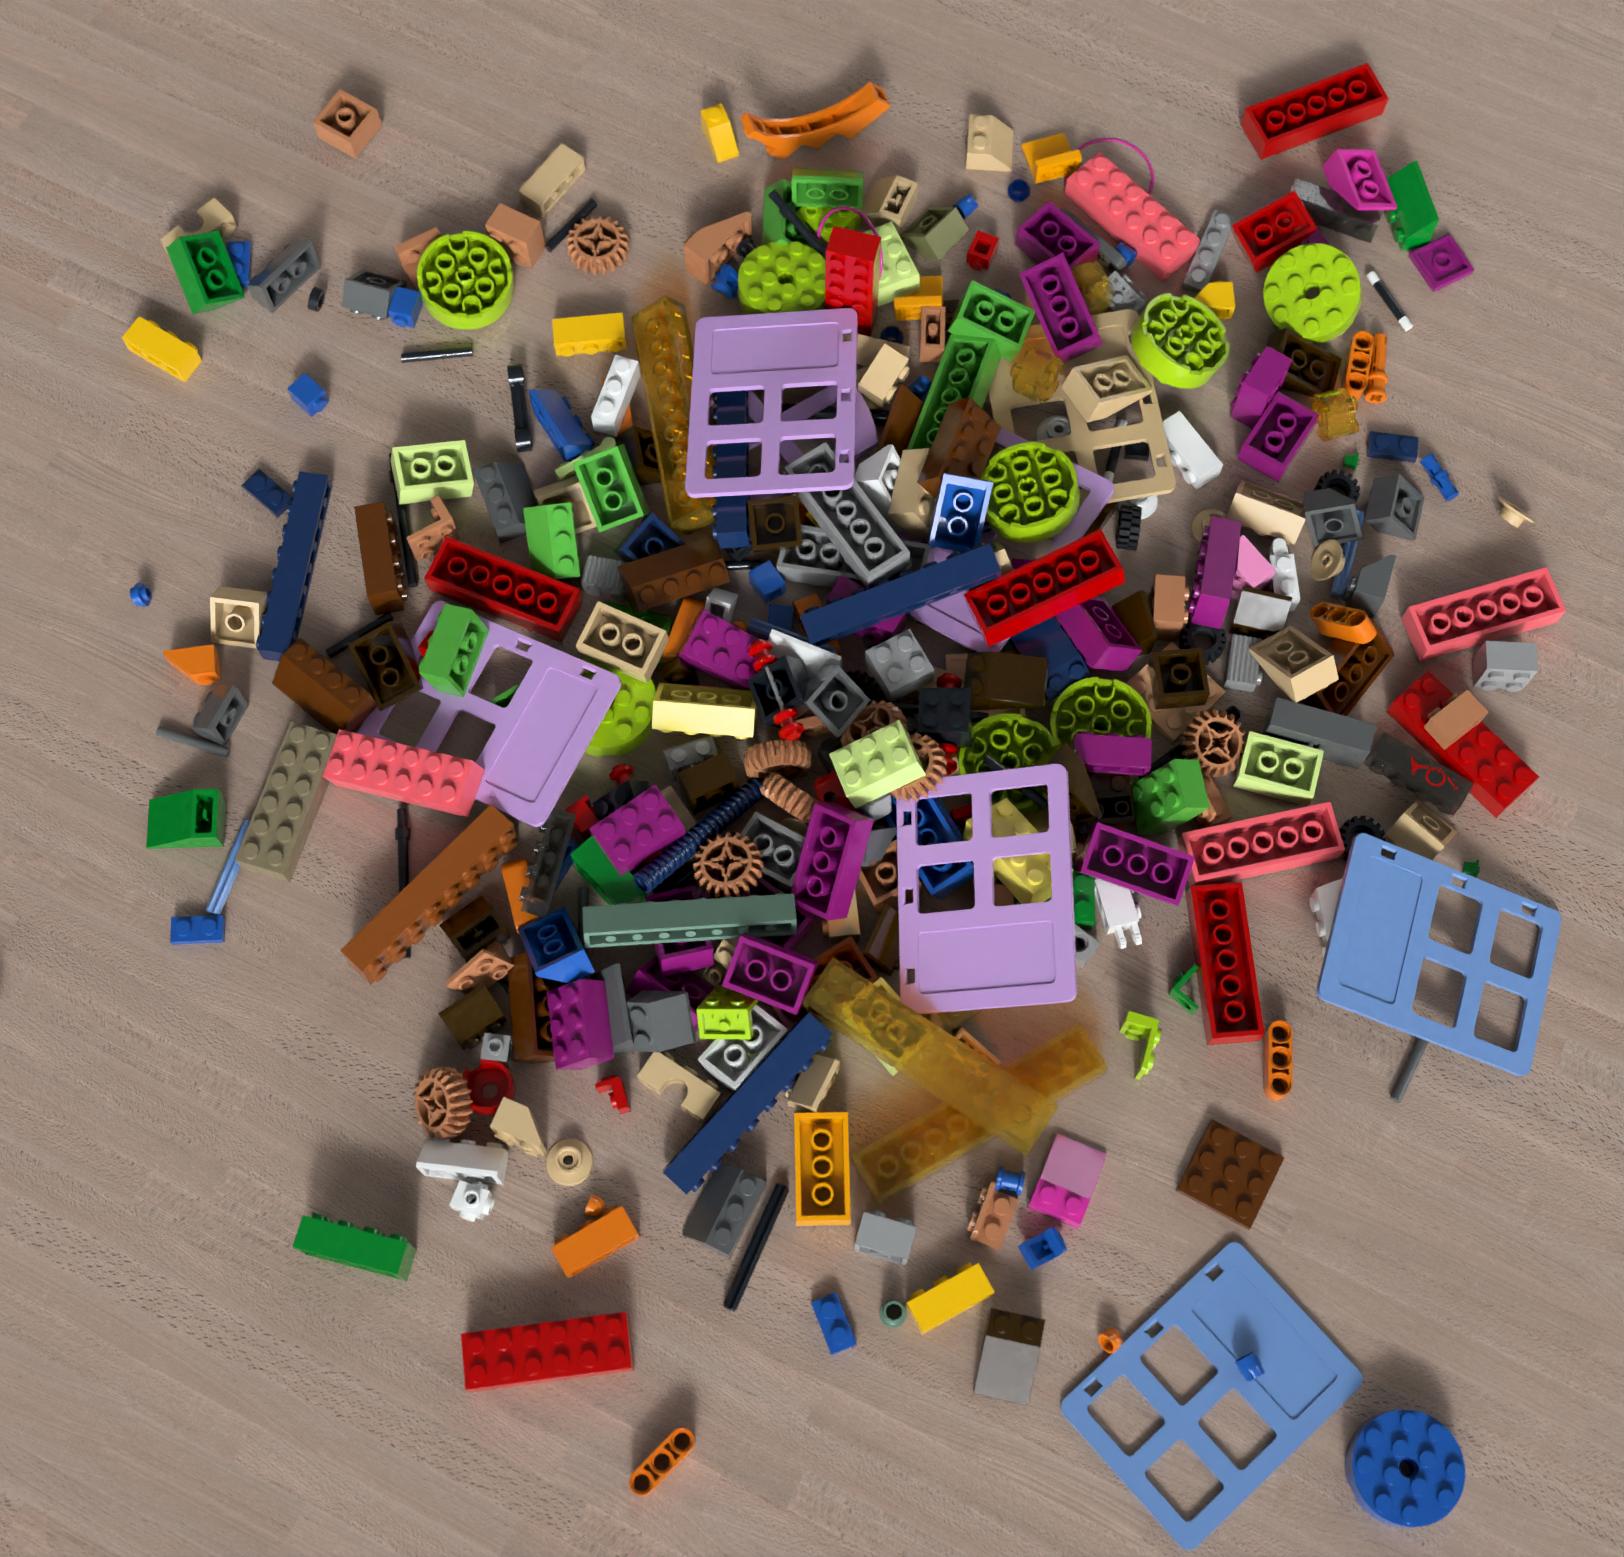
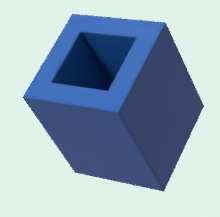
[388,287,423,328]
[287,373,329,417]
[749,560,786,605]

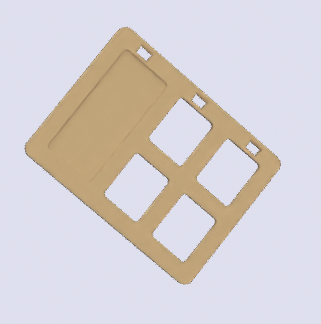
[988,309,1176,508]

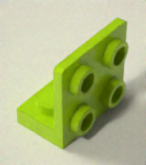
[796,207,861,242]
[697,987,759,1039]
[1119,1011,1162,1080]

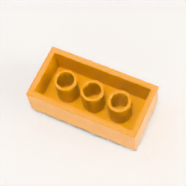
[794,1112,851,1226]

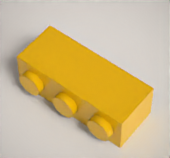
[552,312,627,357]
[122,316,202,382]
[906,1262,995,1334]

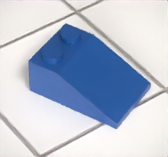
[926,472,993,552]

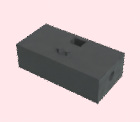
[1262,697,1376,769]

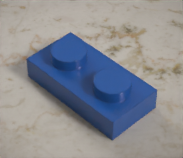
[226,241,252,287]
[170,915,226,945]
[811,1293,857,1356]

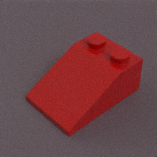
[1231,190,1317,274]

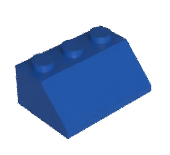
[528,389,595,462]
[518,906,595,983]

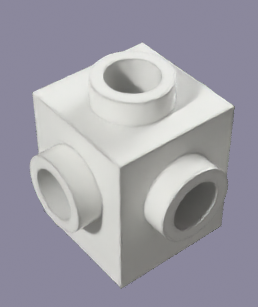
[449,1180,495,1222]

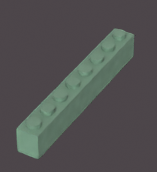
[583,893,797,948]

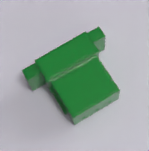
[1343,453,1360,471]
[1463,860,1480,878]

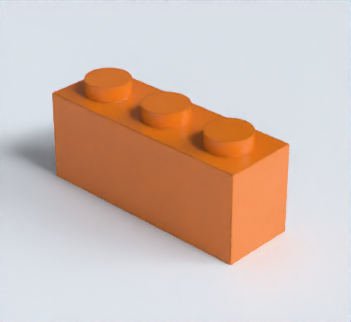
[551,1205,640,1279]

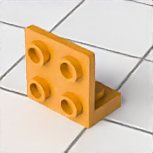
[1021,133,1082,184]
[894,276,943,321]

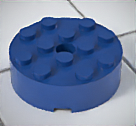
[1345,1410,1465,1528]

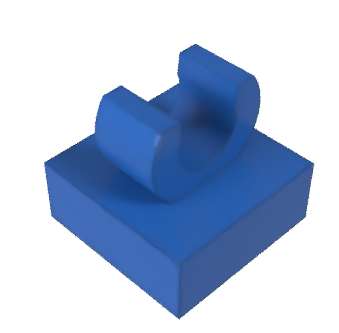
[711,264,738,298]
[908,375,932,403]

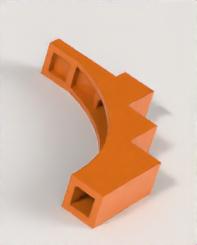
[740,82,891,160]

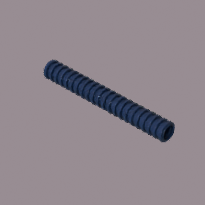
[633,778,764,893]

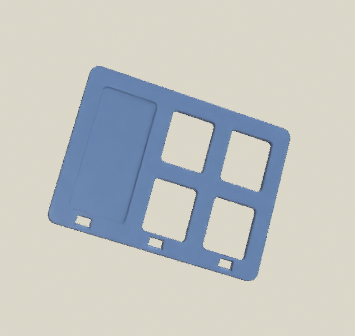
[1316,833,1561,1076]
[1060,1242,1363,1550]

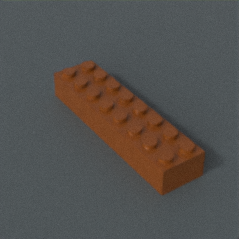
[340,804,518,985]

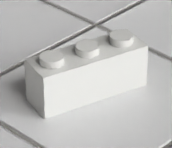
[591,355,640,437]
[1162,411,1223,490]

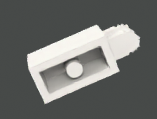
[1267,537,1300,611]
[1094,879,1142,949]

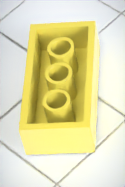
[652,682,758,739]
[962,797,1073,904]

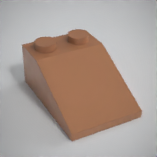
[684,211,752,286]

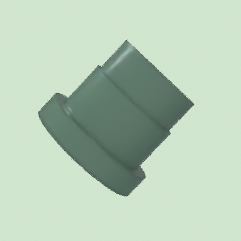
[880,1300,907,1328]

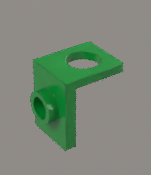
[1169,964,1199,1015]

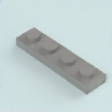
[1182,209,1237,294]

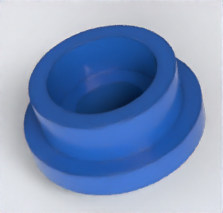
[130,582,152,607]

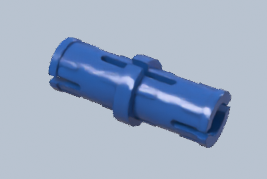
[1420,453,1460,502]

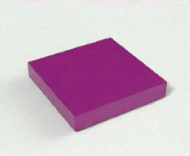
[1408,234,1475,292]

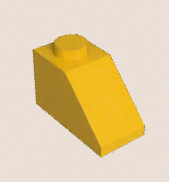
[700,103,739,163]
[1194,281,1236,319]

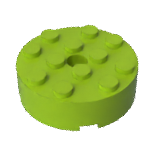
[417,231,514,330]
[738,241,826,315]
[1263,243,1362,344]
[1131,293,1230,389]
[981,442,1080,543]
[582,657,656,757]
[1048,677,1152,775]
[957,713,1056,816]

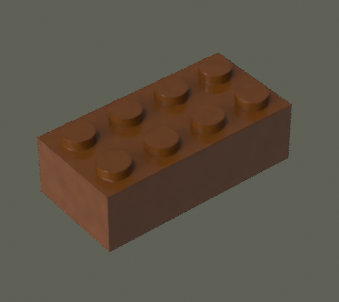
[917,398,1001,499]
[354,501,408,615]

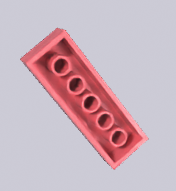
[1064,152,1200,282]
[1401,567,1566,662]
[322,729,485,818]
[1177,802,1345,886]

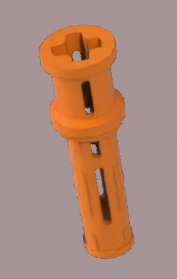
[1365,333,1388,404]

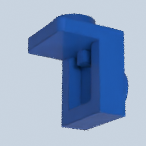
[1018,1226,1067,1271]

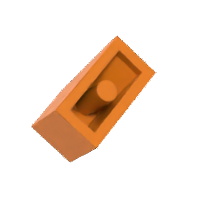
[163,644,221,686]

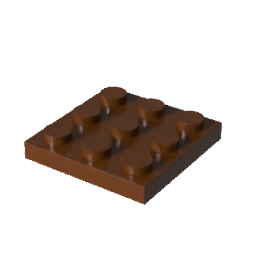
[1176,1119,1285,1230]

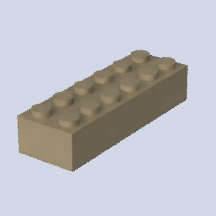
[235,721,337,883]

